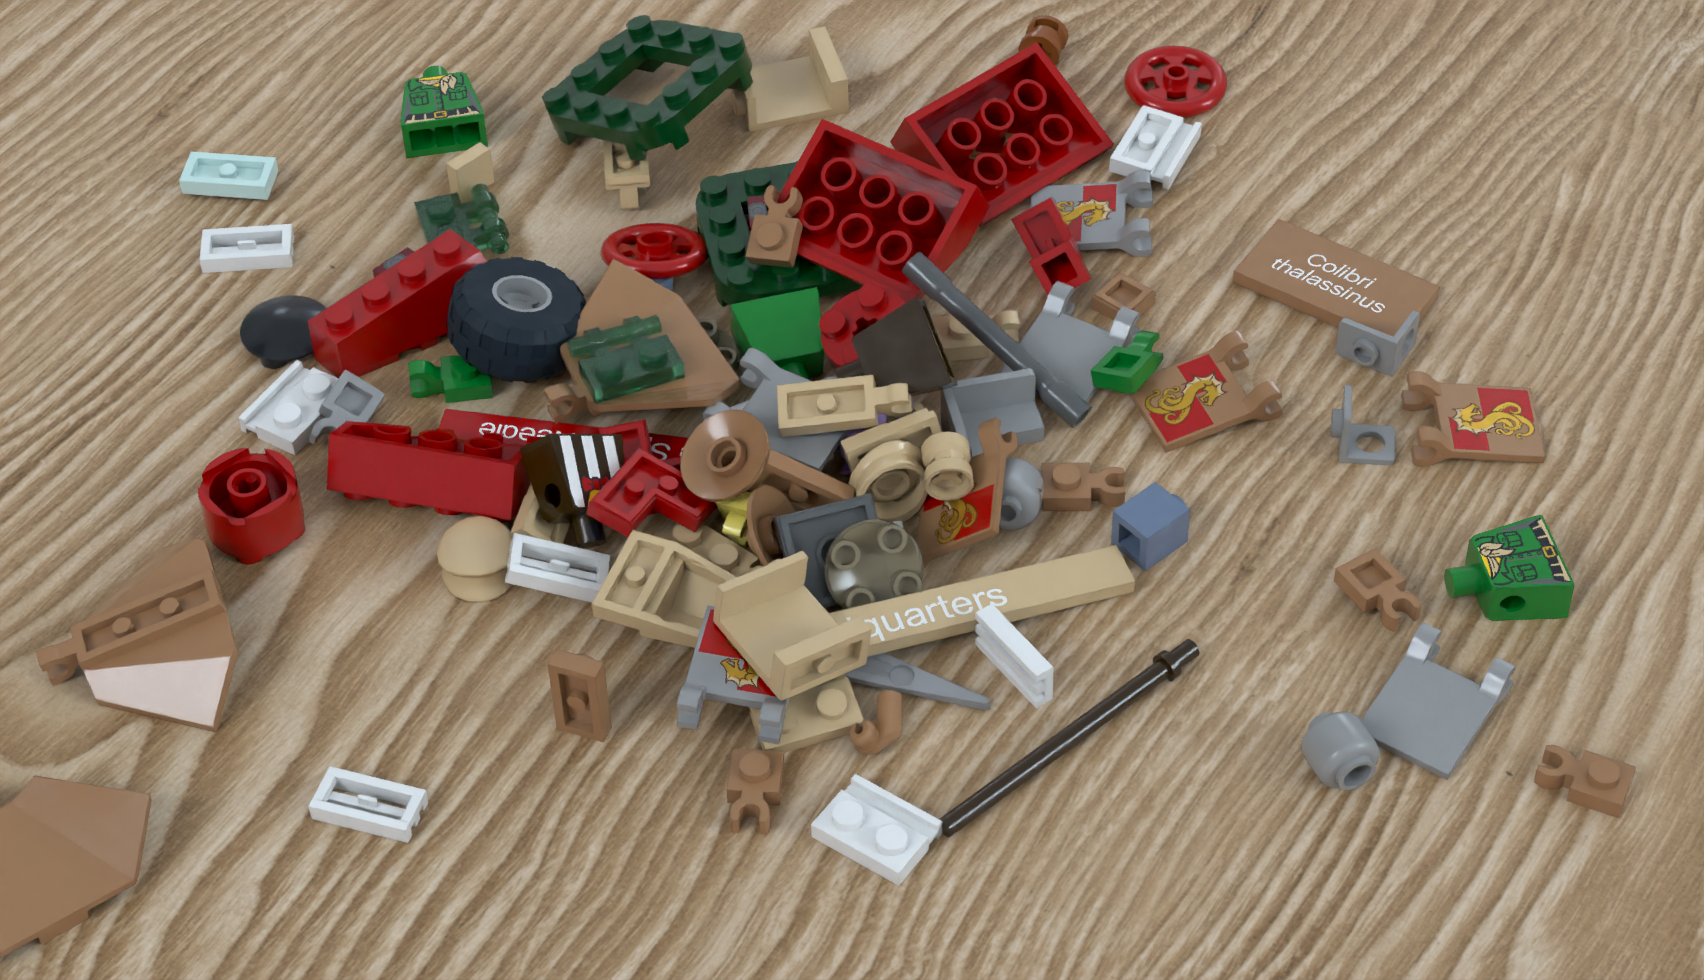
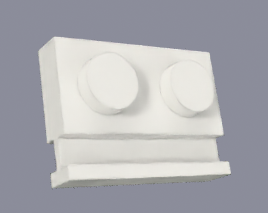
[1109,105,1202,190]
[238,360,339,455]
[811,774,942,886]

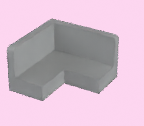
[941,368,1044,457]

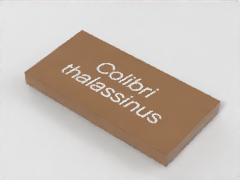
[1233,218,1440,337]

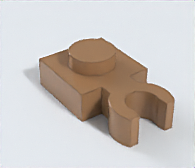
[745,185,803,268]
[1041,462,1125,511]
[1334,548,1421,632]
[1534,745,1636,818]
[726,748,785,835]

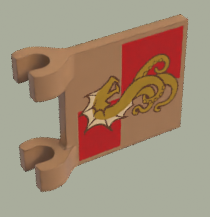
[1128,331,1283,453]
[1401,371,1546,466]
[917,417,1018,563]

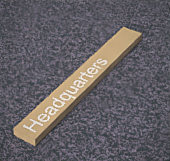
[829,545,1135,657]

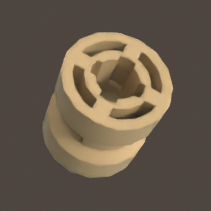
[921,431,974,501]

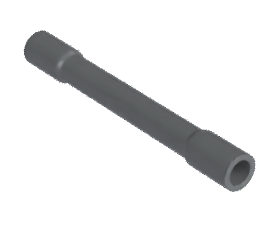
[902,252,1092,428]

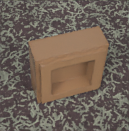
[1091,272,1156,321]

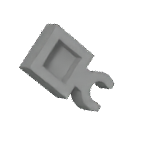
[309,369,385,444]

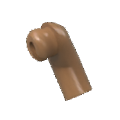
[849,690,903,755]

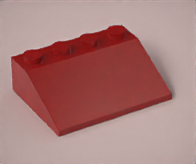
[890,42,1114,227]
[777,119,990,303]

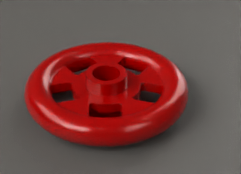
[1124,46,1227,118]
[600,223,708,279]

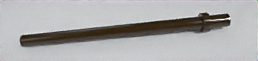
[939,639,1200,837]

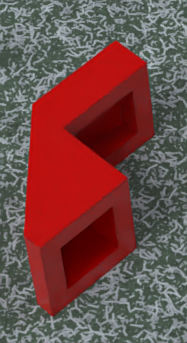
[1011,197,1091,296]

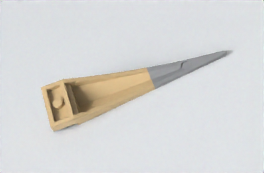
[591,530,990,710]

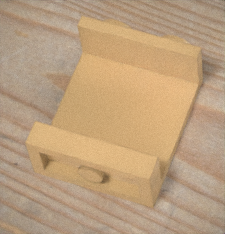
[726,26,849,132]
[713,551,872,701]

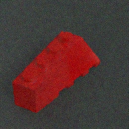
[307,229,487,378]
[327,421,542,523]

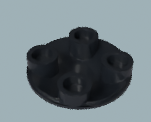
[240,295,327,369]

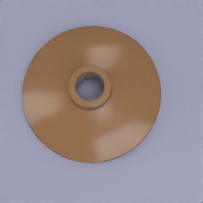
[680,410,770,502]
[746,485,796,566]

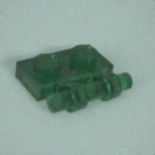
[414,184,509,254]
[567,315,685,403]

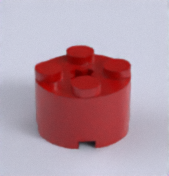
[819,283,905,368]
[198,448,305,565]

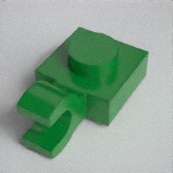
[1090,330,1164,394]
[408,355,492,403]

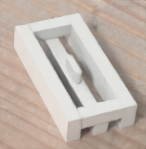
[200,224,295,273]
[505,533,610,602]
[975,603,1054,709]
[308,766,428,843]

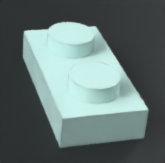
[179,151,279,200]

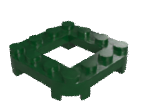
[542,15,753,160]
[696,161,863,307]

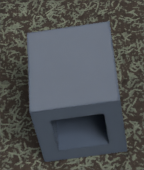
[1111,482,1190,571]

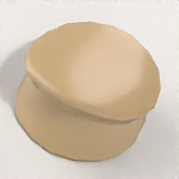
[848,440,928,523]
[437,516,513,603]

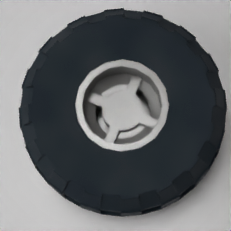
[447,257,587,383]

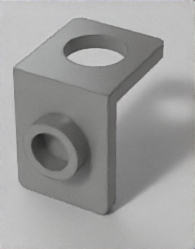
[1336,310,1420,377]
[1330,385,1395,466]

